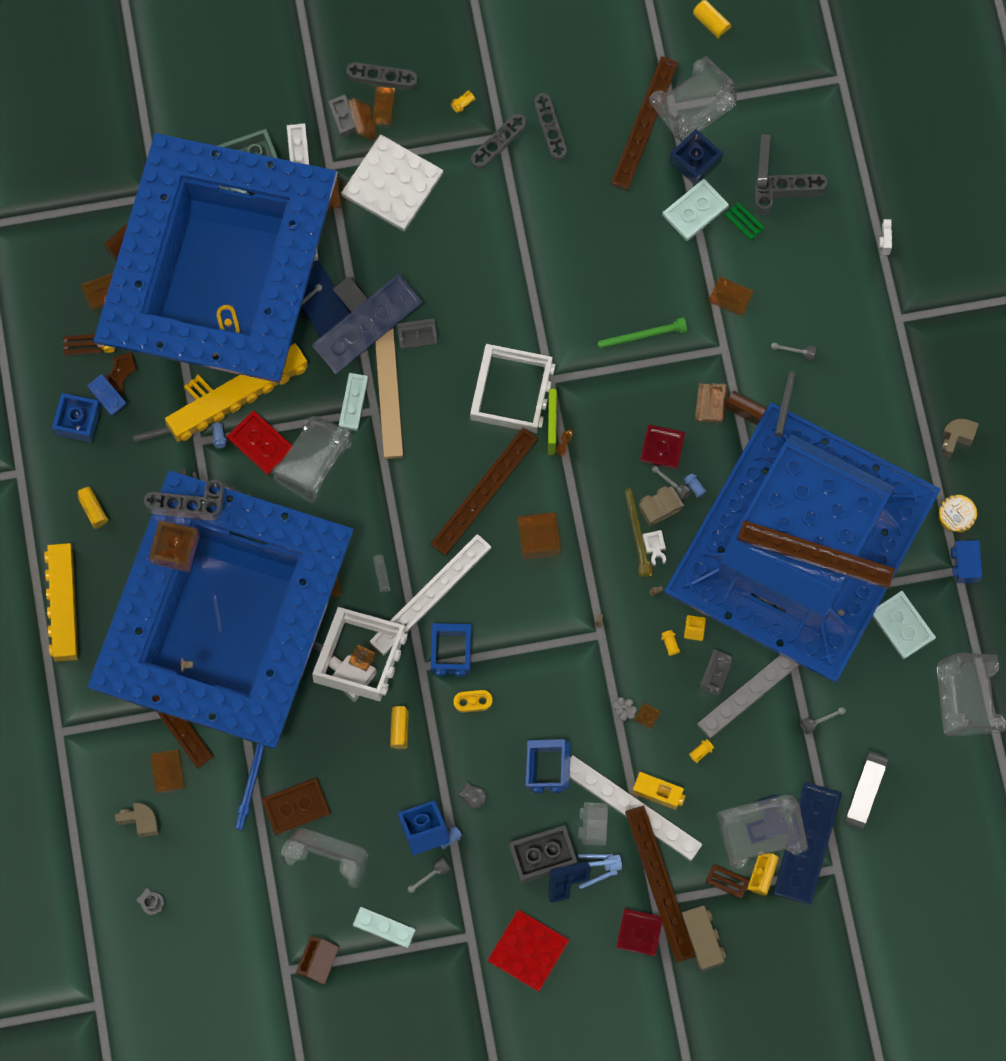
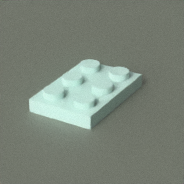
[662,179,729,241]
[872,591,936,660]

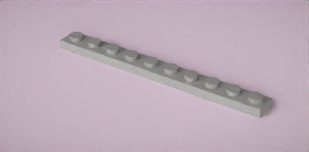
[697,610,844,739]

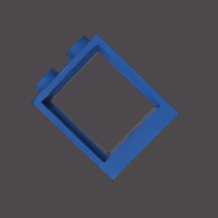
[431,623,471,677]
[526,739,571,794]

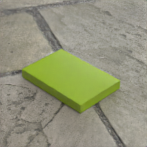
[548,389,557,455]

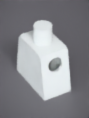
[328,655,377,702]

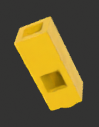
[632,772,686,810]

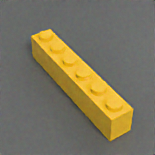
[44,543,79,662]

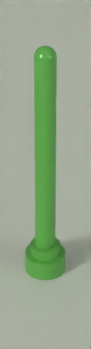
[598,317,687,348]

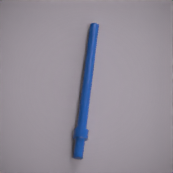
[235,744,265,831]

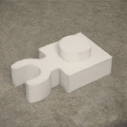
[879,219,892,255]
[642,530,666,566]

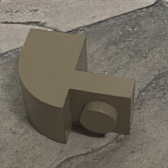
[941,419,979,458]
[115,803,159,838]

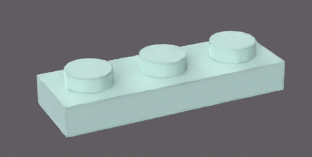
[339,373,368,431]
[353,907,416,949]

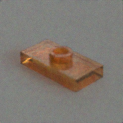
[372,87,395,125]

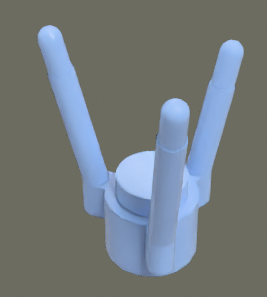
[578,853,622,889]

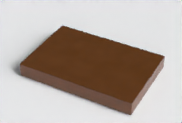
[262,778,331,836]

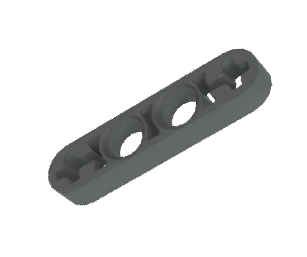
[347,63,417,89]
[534,93,567,161]
[471,114,526,170]
[757,133,771,188]

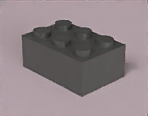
[508,825,577,884]

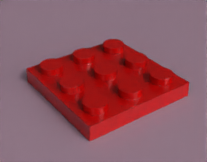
[487,910,569,992]

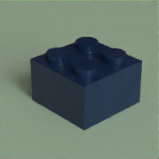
[669,129,723,185]

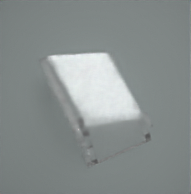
[649,56,737,142]
[272,416,353,504]
[937,653,1006,736]
[717,795,808,868]
[280,828,368,889]

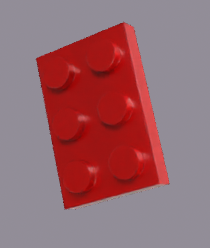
[227,410,294,476]

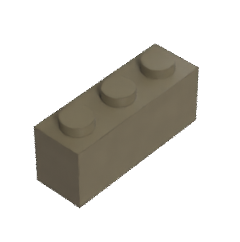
[681,905,726,972]

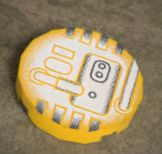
[938,495,977,533]

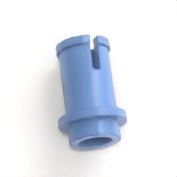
[211,423,227,449]
[684,473,707,498]
[441,826,462,850]

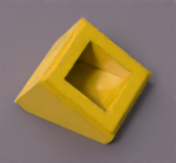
[684,615,706,641]

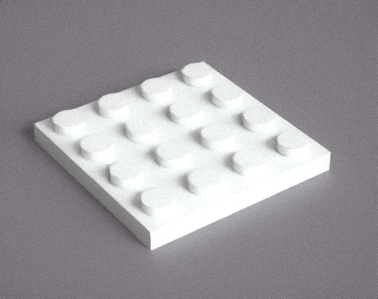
[341,134,443,231]

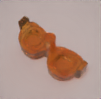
[556,429,573,457]

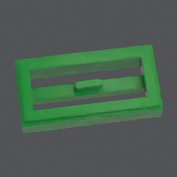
[725,202,764,241]

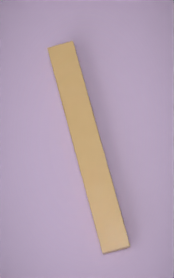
[375,328,403,459]

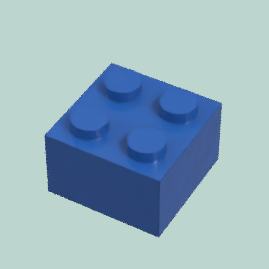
[52,393,101,443]
[397,800,450,856]

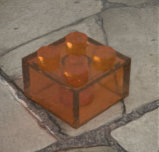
[517,512,561,560]
[149,520,200,573]

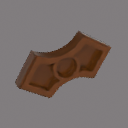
[105,352,137,395]

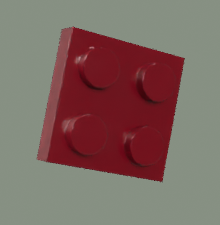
[640,424,685,470]
[616,909,662,957]

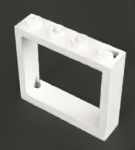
[470,344,555,433]
[312,607,407,701]

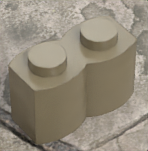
[638,486,684,527]

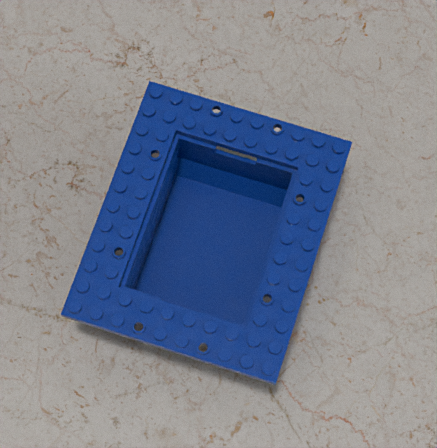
[93,133,338,383]
[664,402,941,684]
[87,471,354,750]

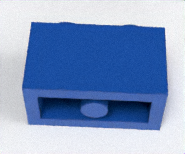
[87,374,127,416]
[951,540,982,583]

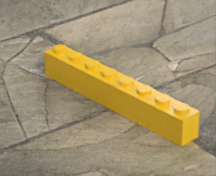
[165,343,308,442]

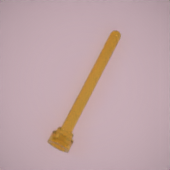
[625,488,654,577]

